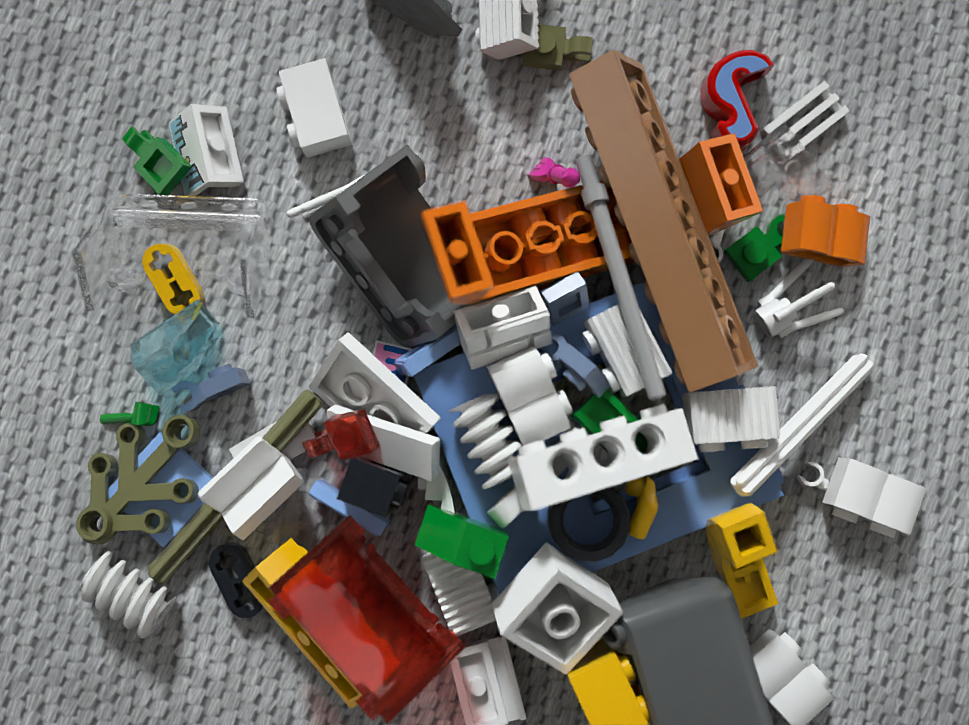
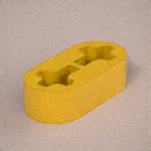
[142,243,204,316]

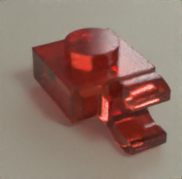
[302,408,380,460]

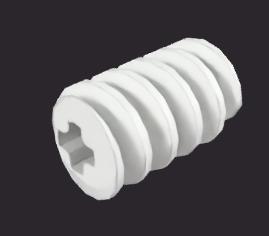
[447,394,521,489]
[80,551,177,638]

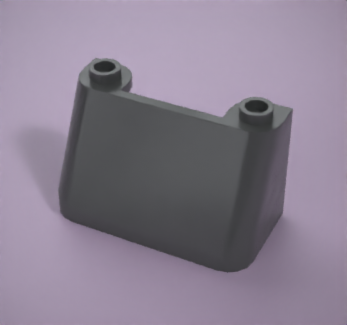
[309,144,474,347]
[603,577,773,725]

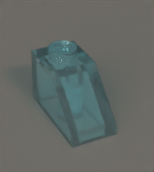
[130,299,224,396]

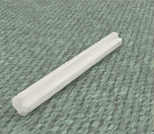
[730,353,874,497]

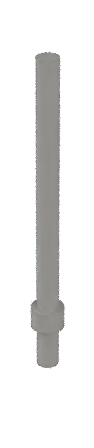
[575,155,666,400]

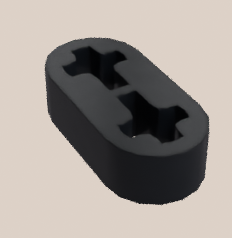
[209,542,264,618]

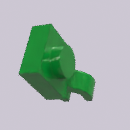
[122,126,192,196]

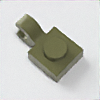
[522,25,593,71]

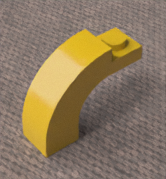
[706,503,778,619]

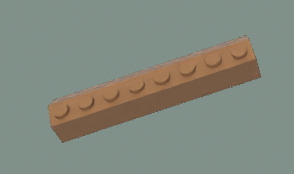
[569,49,759,393]

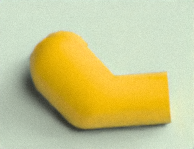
[625,475,659,539]

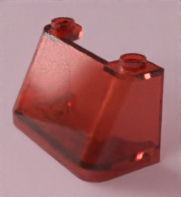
[268,515,466,724]

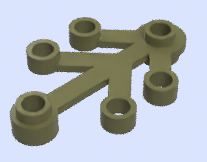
[76,415,200,545]

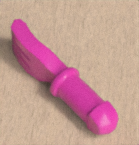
[527,157,580,188]

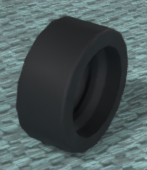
[547,486,630,562]

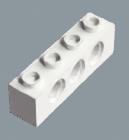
[508,404,698,511]

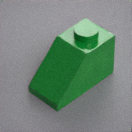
[414,504,509,579]

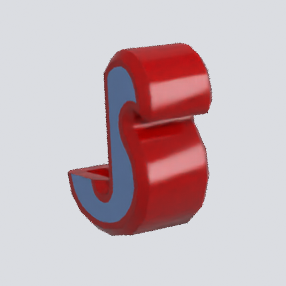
[700,50,775,152]

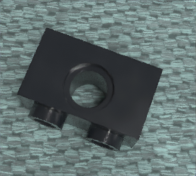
[337,456,411,517]

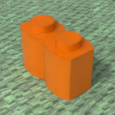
[781,195,870,267]

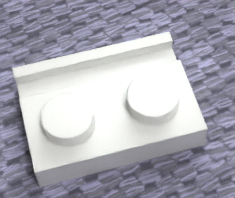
[448,635,527,725]

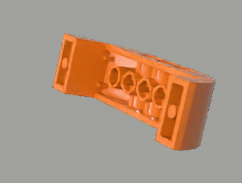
[421,133,763,305]

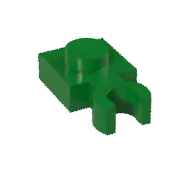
[723,214,785,283]

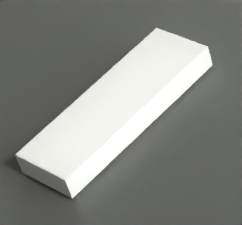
[327,404,440,481]

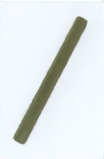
[148,390,323,584]

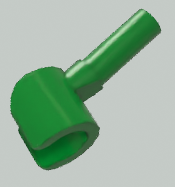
[100,401,159,426]

